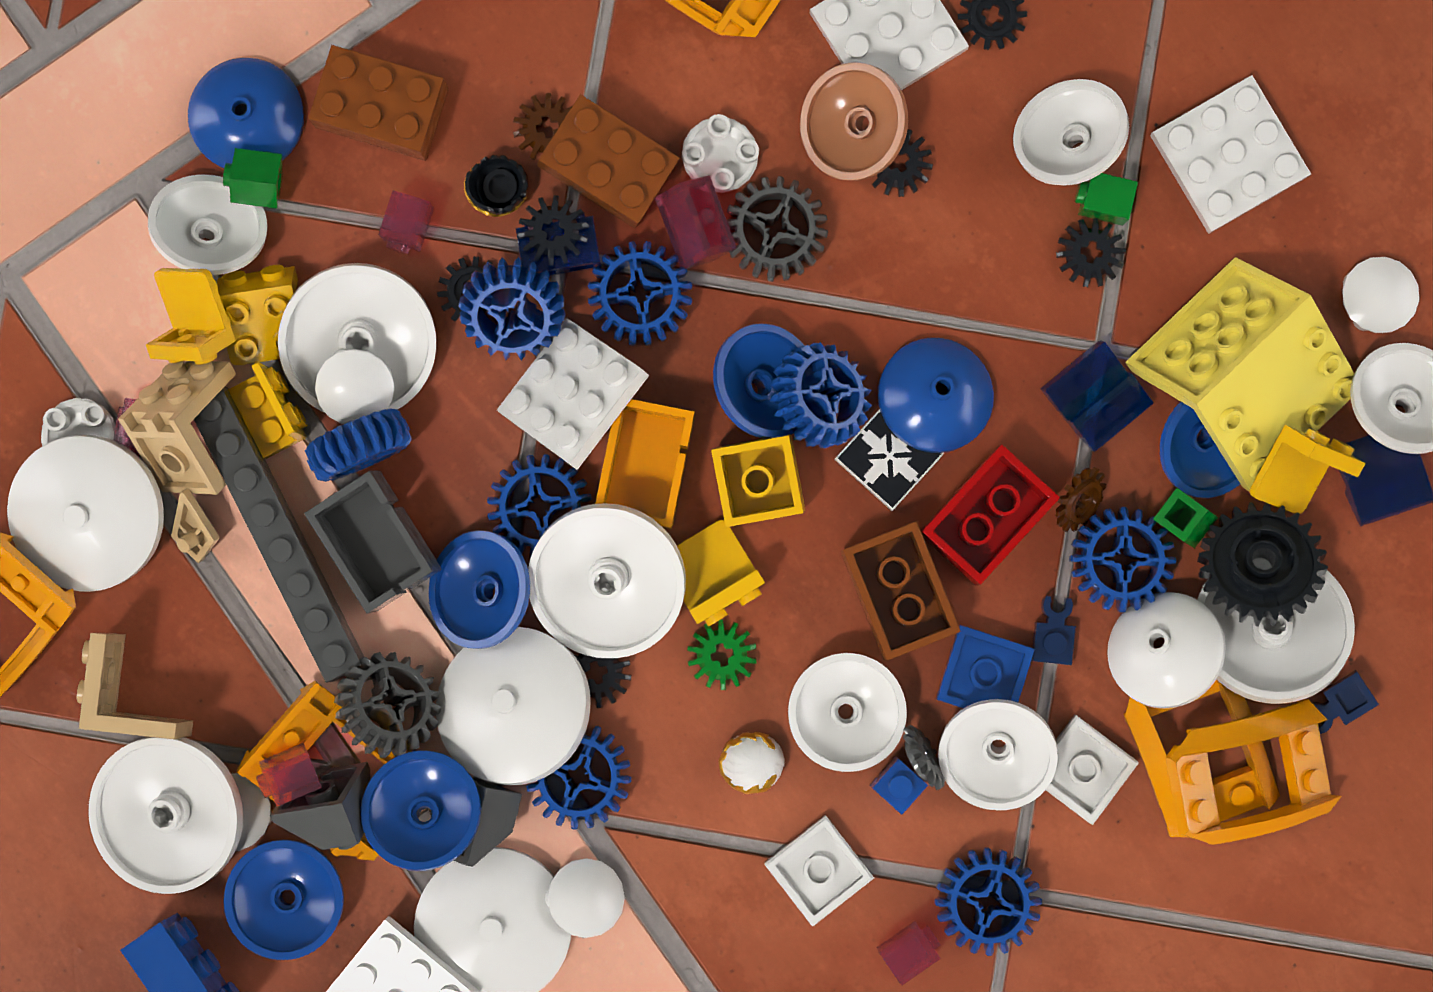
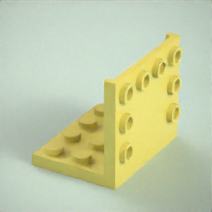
[1125,257,1354,492]

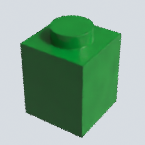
[223,148,283,209]
[1074,173,1138,226]
[1153,488,1218,549]

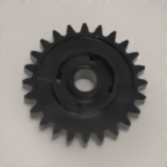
[1197,502,1328,627]

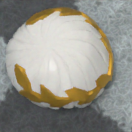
[718,732,785,794]

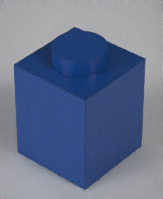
[869,756,928,815]

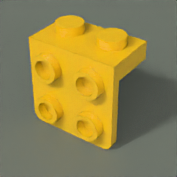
[217,265,298,366]
[146,268,236,365]
[1250,425,1366,514]
[677,520,765,627]

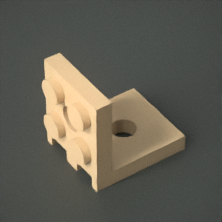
[118,361,236,495]
[77,633,193,739]

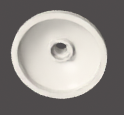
[1013,79,1129,186]
[148,174,267,275]
[1350,343,1433,454]
[1107,592,1225,708]
[788,653,907,772]
[938,699,1058,810]

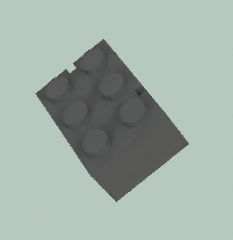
[304,471,442,614]

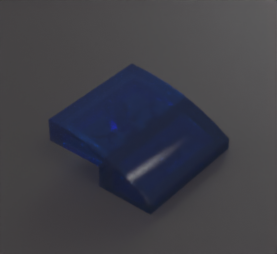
[1040,340,1154,452]
[1338,435,1433,527]

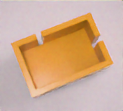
[595,399,695,530]

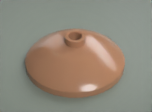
[800,62,908,181]

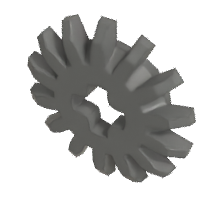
[903,725,945,790]

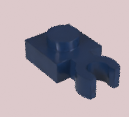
[1031,596,1076,665]
[1312,670,1379,734]

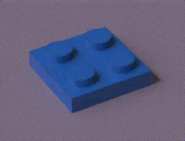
[936,625,1035,708]

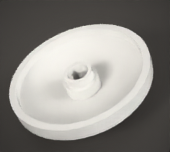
[278,263,436,412]
[7,435,164,592]
[528,503,686,658]
[1198,558,1355,704]
[436,627,591,785]
[89,737,243,894]
[414,847,571,992]

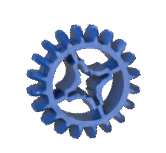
[588,241,692,346]
[459,257,565,361]
[769,342,872,448]
[305,408,412,482]
[487,454,592,558]
[1069,507,1176,612]
[526,726,632,830]
[934,847,1042,956]

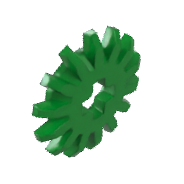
[687,620,757,690]

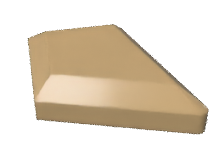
[171,489,220,564]

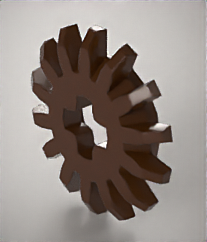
[513,93,572,160]
[1055,467,1106,532]

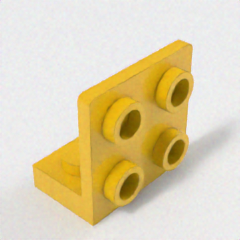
[228,362,308,459]

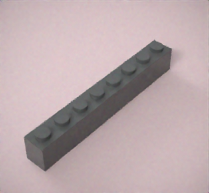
[194,386,364,683]

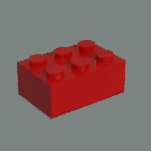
[921,444,1060,586]

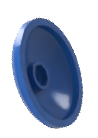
[188,58,304,169]
[713,324,806,439]
[878,338,994,453]
[1160,402,1240,498]
[429,531,530,649]
[361,751,481,871]
[224,840,344,960]

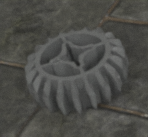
[723,176,828,282]
[334,652,442,758]

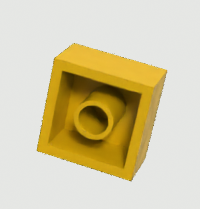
[711,434,805,527]

